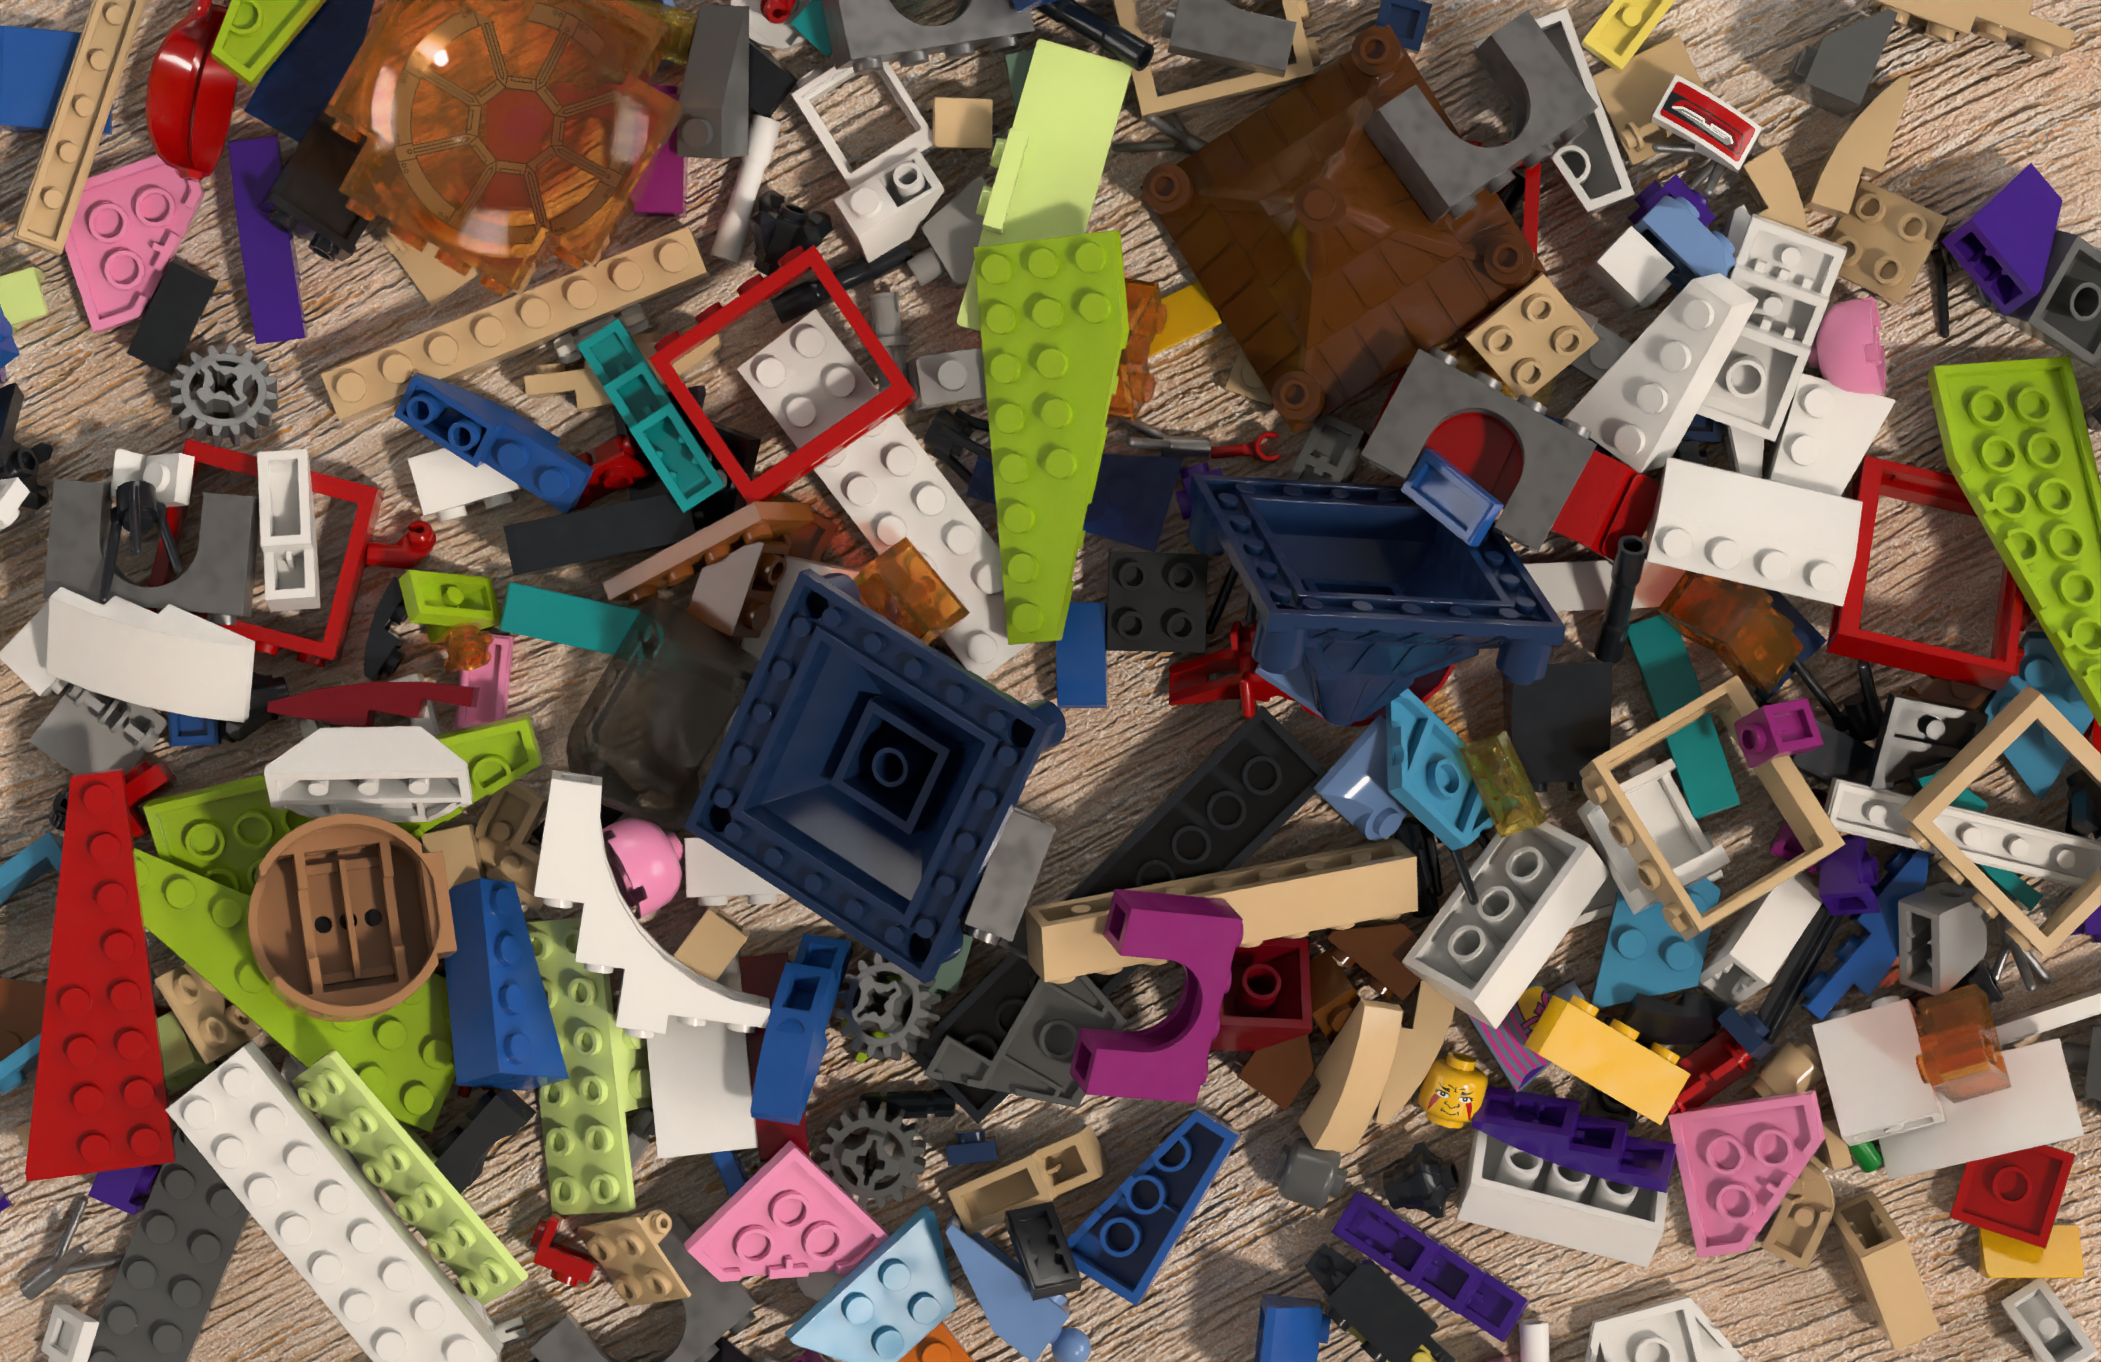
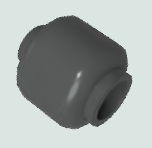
[1272,1138,1348,1209]

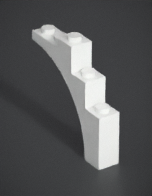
[534,770,770,1039]

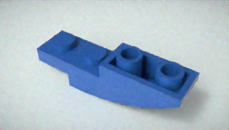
[394,373,595,514]
[1799,846,1930,1020]
[750,934,853,1125]

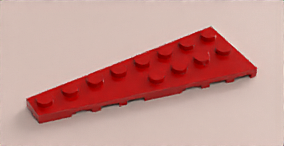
[25,768,176,1181]

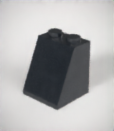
[1502,662,1612,793]

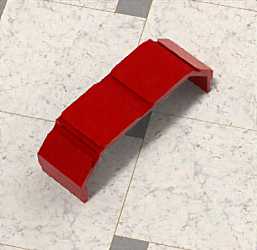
[1364,368,1660,562]

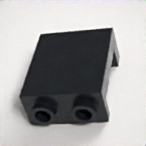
[258,102,401,262]

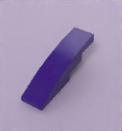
[228,134,307,344]
[1472,1086,1676,1193]
[1331,1191,1530,1342]

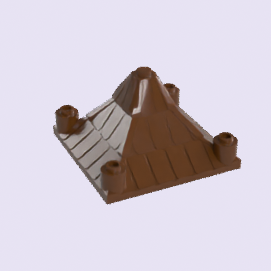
[1140,24,1548,436]

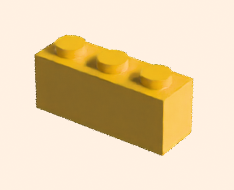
[1524,994,1690,1125]

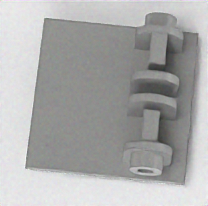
[28,684,168,775]

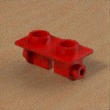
[573,434,652,511]
[1668,1029,1756,1115]

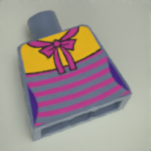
[1464,979,1587,1092]

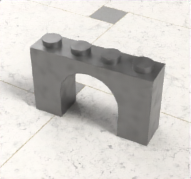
[821,0,1035,75]
[1161,0,1297,78]
[1362,10,1598,224]
[1361,347,1597,554]
[43,479,260,626]
[959,806,1056,945]
[529,1213,757,1362]

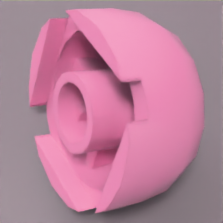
[1808,297,1886,395]
[602,818,685,920]

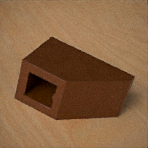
[686,540,791,638]
[1324,921,1421,1001]
[1310,950,1360,1045]
[1234,1034,1314,1110]

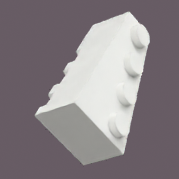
[1473,8,1635,216]
[1564,273,1759,474]
[1762,373,1896,496]

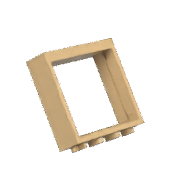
[1111,0,1321,122]
[1579,675,1845,942]
[1899,685,2101,958]

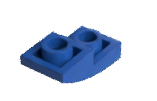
[1056,602,1108,709]

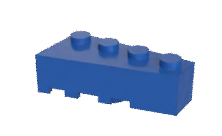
[444,878,569,1091]
[1067,1108,1243,1306]

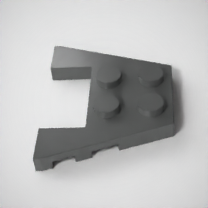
[924,907,1127,1108]

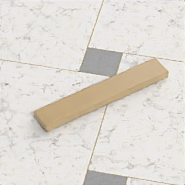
[12,0,147,256]

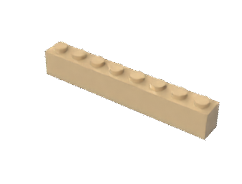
[321,226,711,423]
[1025,839,1418,984]

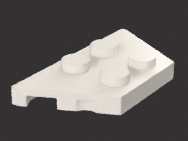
[1584,1295,1746,1362]

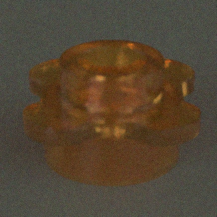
[443,626,494,672]

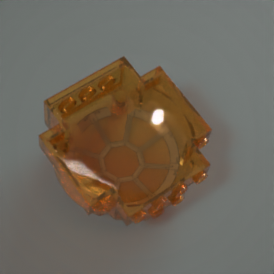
[324,0,685,297]

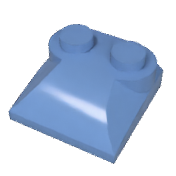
[1633,196,1736,293]
[1313,714,1410,841]

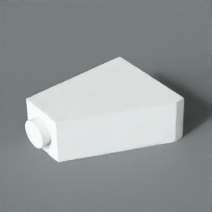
[1698,872,1823,1007]

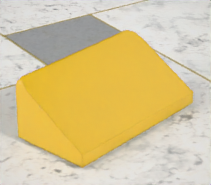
[1124,281,1222,367]
[1979,1224,2084,1278]

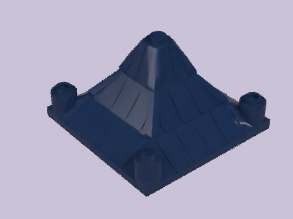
[1187,474,1566,726]
[684,568,1066,984]

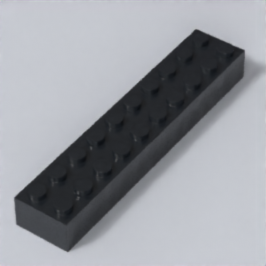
[909,705,1328,1124]

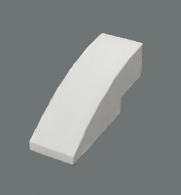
[257,449,320,612]

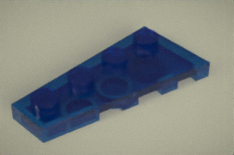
[244,0,375,142]
[966,448,1183,552]

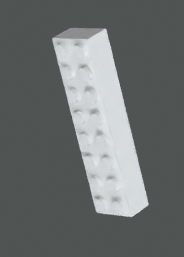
[737,309,1031,679]
[166,1040,504,1362]

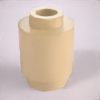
[1751,1041,1824,1098]

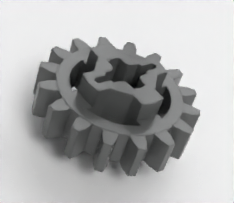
[170,344,278,448]
[835,953,941,1061]
[819,1101,926,1209]

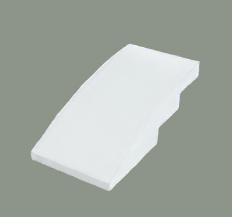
[1696,214,1847,442]
[46,587,255,723]
[647,951,758,1159]
[1878,1038,2085,1180]

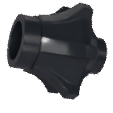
[1383,1141,1460,1219]

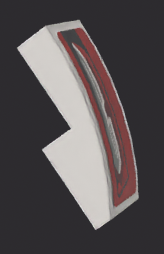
[1651,74,1762,173]

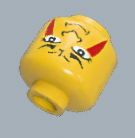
[1418,1052,1488,1129]

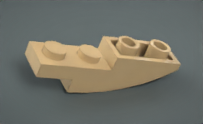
[1868,0,2075,60]
[524,328,723,413]

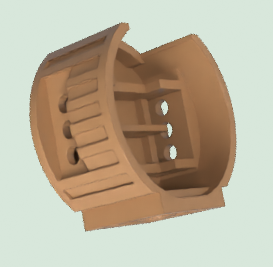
[247,814,457,1022]

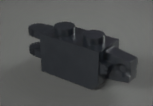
[1304,1243,1456,1362]

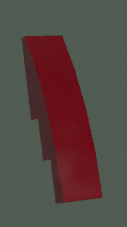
[267,682,480,727]
[739,952,810,1163]

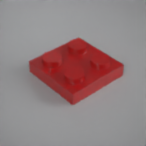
[1949,1145,2075,1249]

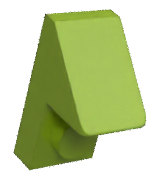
[398,570,501,644]

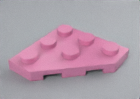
[64,155,205,334]
[1668,1090,1825,1258]
[683,1140,890,1282]

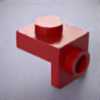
[124,761,177,838]
[529,1212,599,1286]

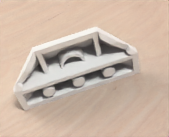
[264,726,473,823]

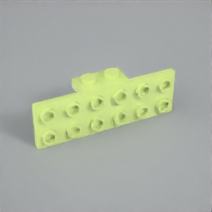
[957,39,1132,332]
[526,917,652,1215]
[292,1049,528,1305]

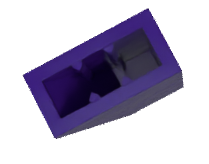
[1941,163,2063,317]

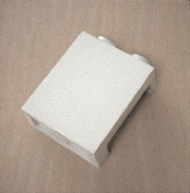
[1577,758,1731,915]
[1812,996,1946,1147]

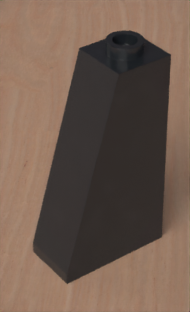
[503,493,711,575]

